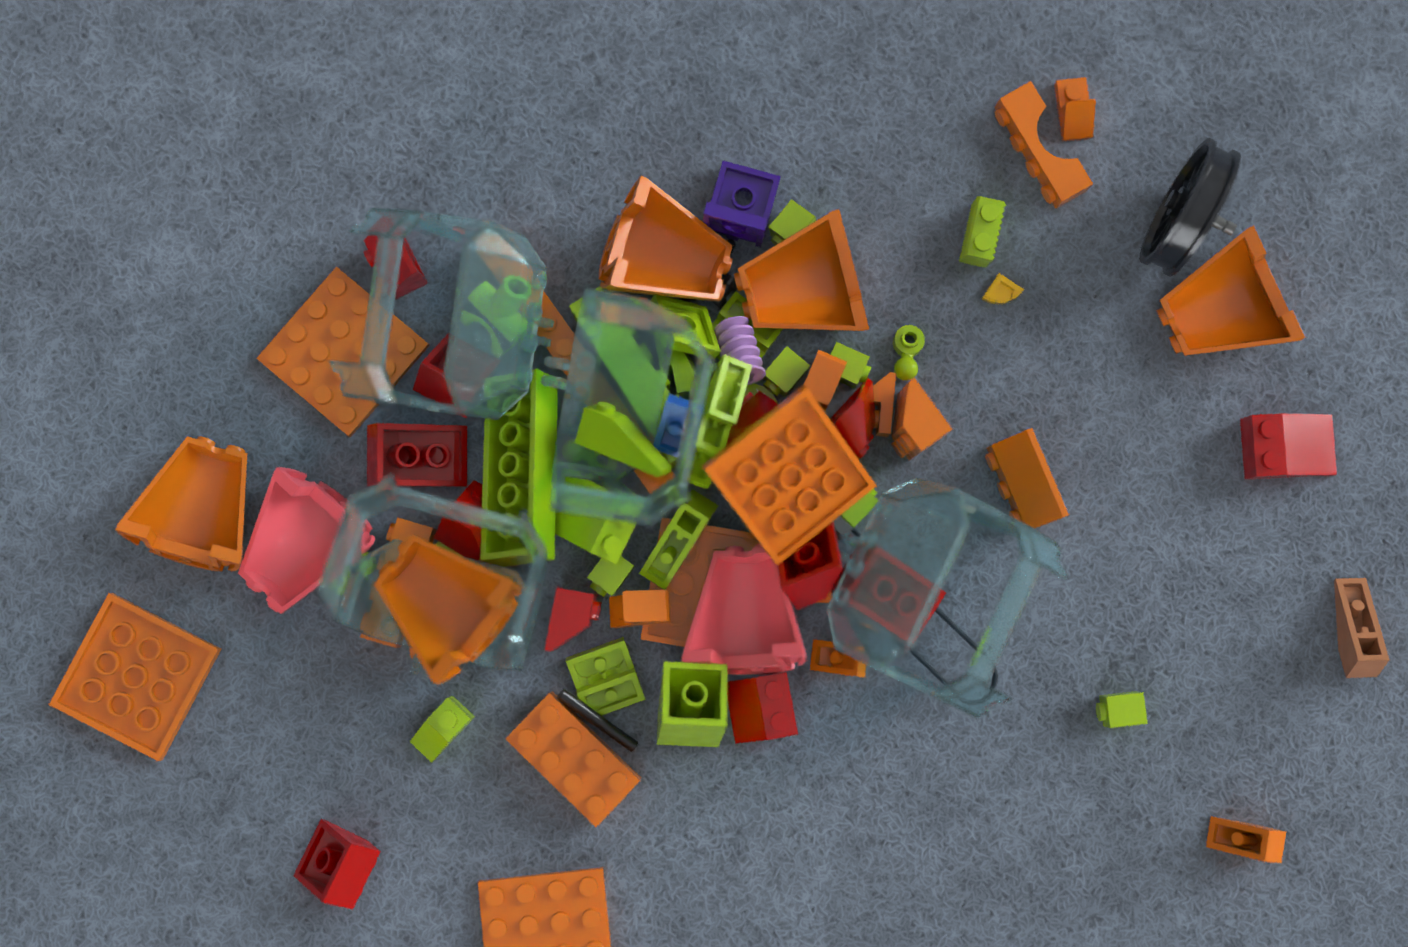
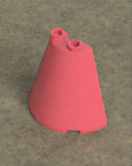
[238,467,375,614]
[681,544,806,675]

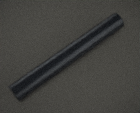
[557,689,638,752]

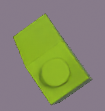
[410,696,475,763]

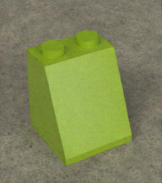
[555,469,644,564]
[657,661,727,747]

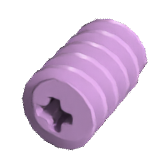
[714,316,766,385]

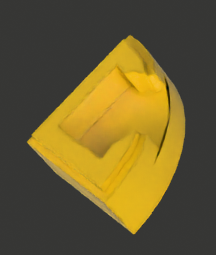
[981,273,1024,304]

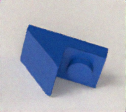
[653,394,700,459]

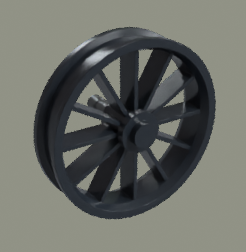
[1139,138,1241,277]

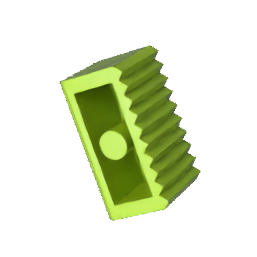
[959,196,1006,268]

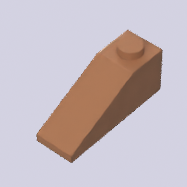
[1334,578,1390,678]

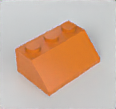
[891,377,952,460]
[985,428,1069,532]

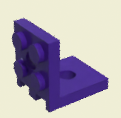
[703,160,781,248]

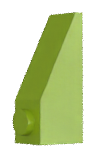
[574,402,672,477]
[639,489,719,590]

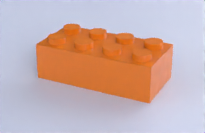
[506,691,641,827]

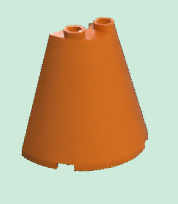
[599,175,733,302]
[734,209,869,331]
[1156,226,1306,356]
[115,436,248,572]
[374,534,522,685]

